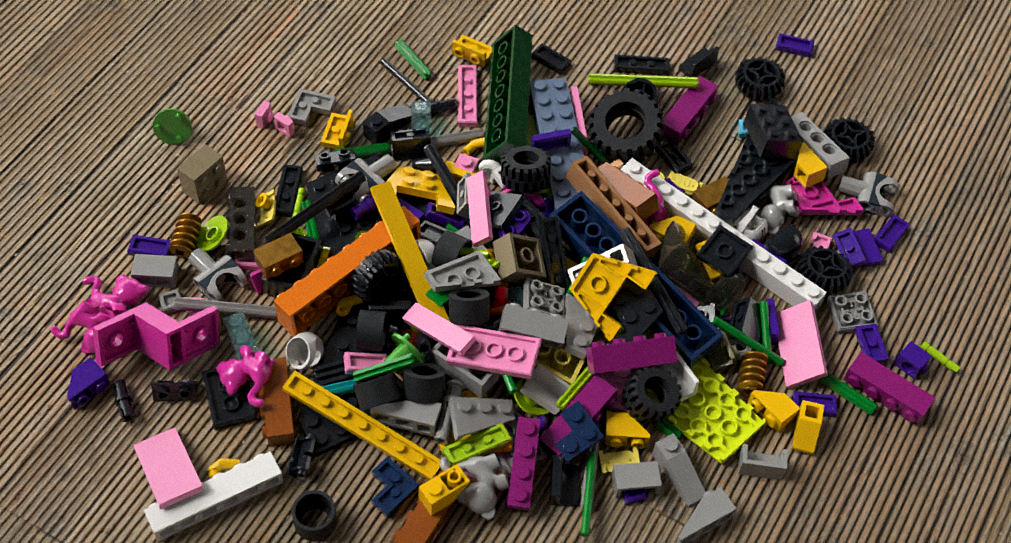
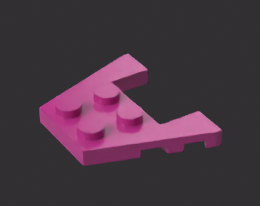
[784,177,864,215]

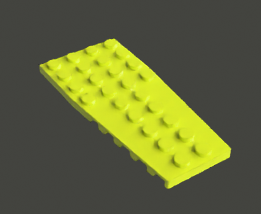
[590,310,766,464]

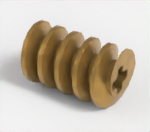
[168,213,202,259]
[736,351,768,399]

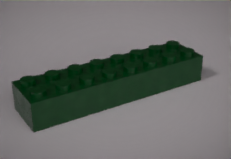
[483,25,533,165]

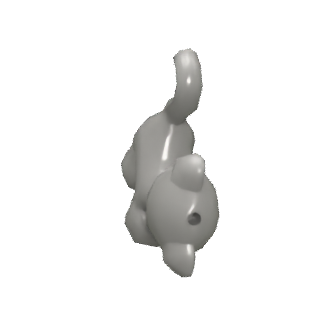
[756,184,799,236]
[440,454,509,520]

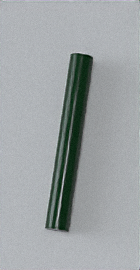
[570,126,612,164]

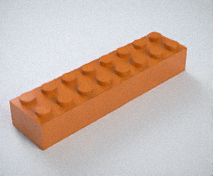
[274,206,421,337]

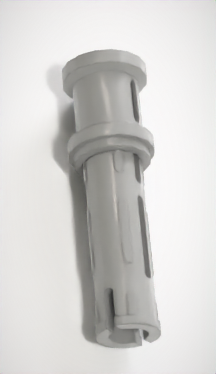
[434,380,465,445]

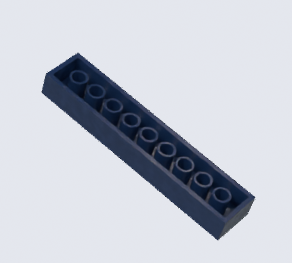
[550,191,723,369]

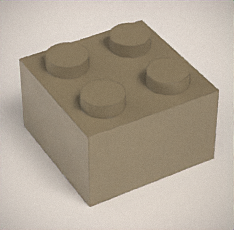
[177,144,228,204]
[493,233,546,285]

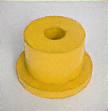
[255,193,273,209]

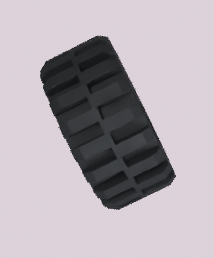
[589,88,664,165]

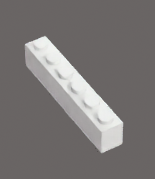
[144,451,284,541]

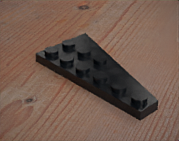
[715,133,797,225]

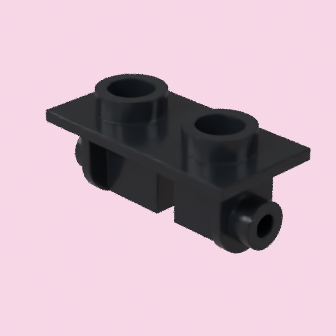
[314,148,356,173]
[151,379,198,402]
[286,433,317,482]

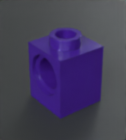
[894,341,932,379]

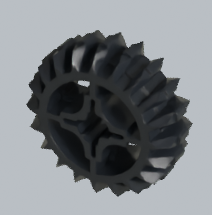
[735,56,785,101]
[824,116,875,164]
[797,246,853,295]
[350,249,404,303]

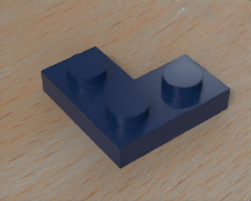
[555,400,604,463]
[371,456,419,518]

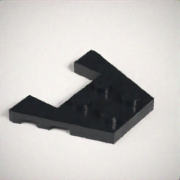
[608,279,663,344]

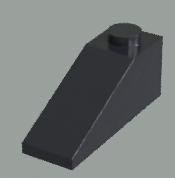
[363,103,418,144]

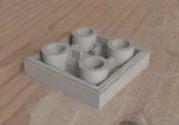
[523,277,565,319]
[826,291,878,334]

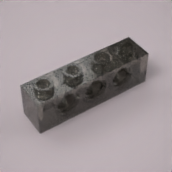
[226,186,256,262]

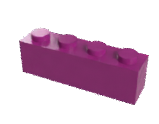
[663,76,718,145]
[585,332,678,374]
[844,352,936,425]
[540,373,618,457]
[507,417,541,512]

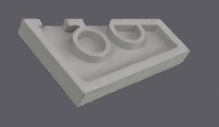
[424,250,501,292]
[564,293,598,360]
[449,397,515,440]

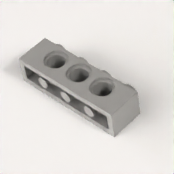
[791,112,850,179]

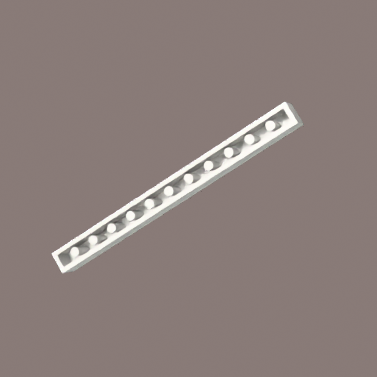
[620,158,827,311]

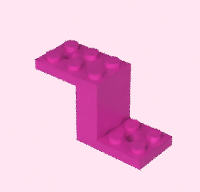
[92,303,221,370]

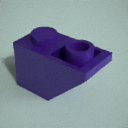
[67,357,110,409]

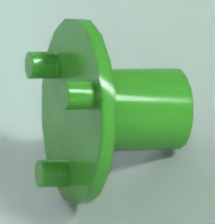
[152,108,192,144]
[384,333,427,374]

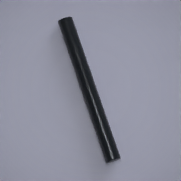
[380,58,433,104]

